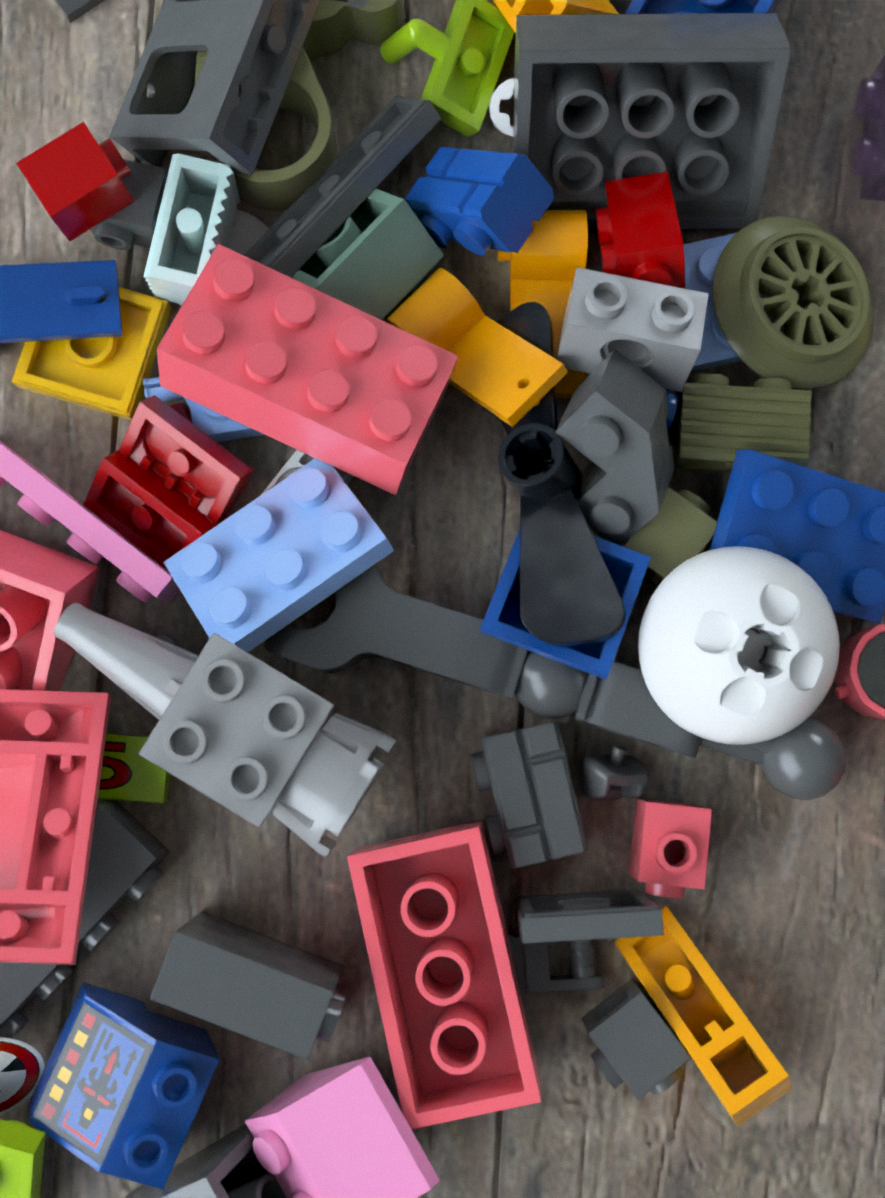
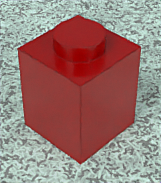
[16,121,134,241]

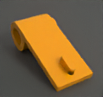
[497,210,588,398]
[385,268,568,427]

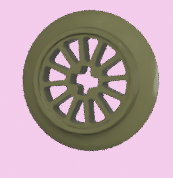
[713,216,874,389]

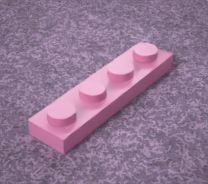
[0,440,180,604]

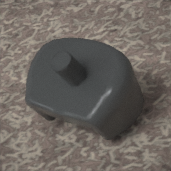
[582,745,649,800]

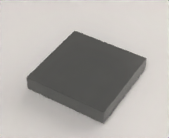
[514,889,664,944]

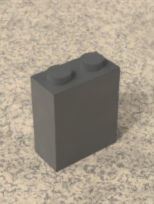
[150,911,350,1060]

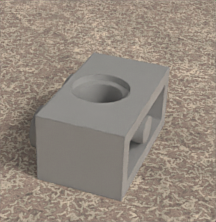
[556,267,708,392]

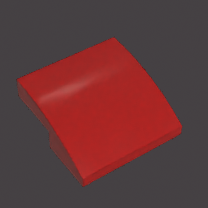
[83,395,253,570]

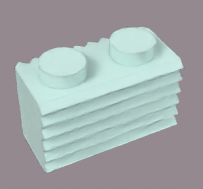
[143,153,241,304]

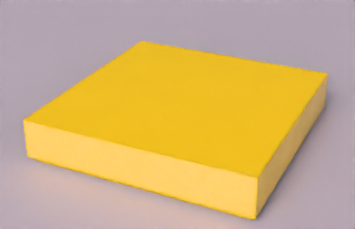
[11,287,172,421]

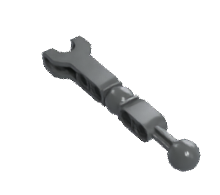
[264,564,846,800]

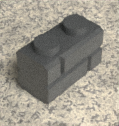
[471,721,588,868]

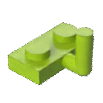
[380,0,515,137]

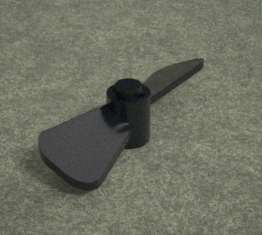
[497,302,626,647]

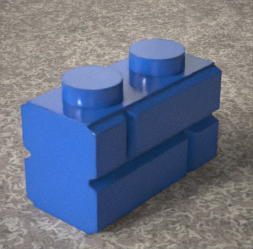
[405,147,554,256]

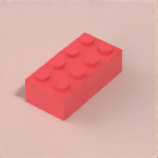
[157,244,459,495]
[347,820,541,1129]

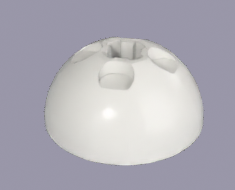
[638,546,840,745]

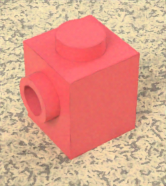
[629,798,712,898]

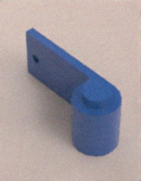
[0,260,123,343]

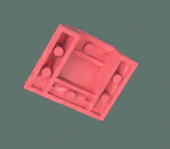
[0,689,111,965]

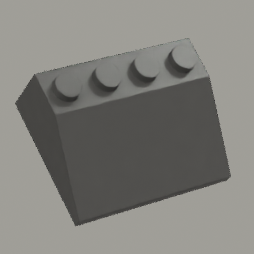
[513,13,791,230]

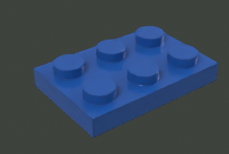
[710,449,885,624]

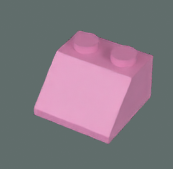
[245,1056,440,1198]

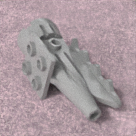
[53,602,397,858]

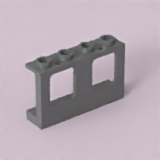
[109,0,320,174]

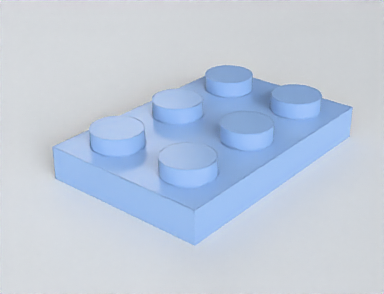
[163,458,394,652]

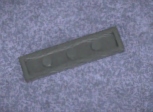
[244,96,442,277]

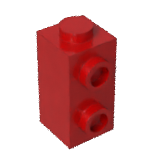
[595,172,686,289]

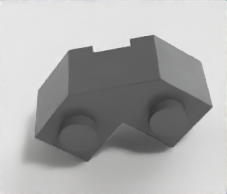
[555,349,674,546]

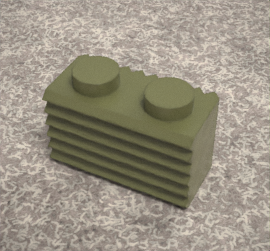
[671,374,812,473]

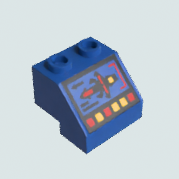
[28,982,220,1189]

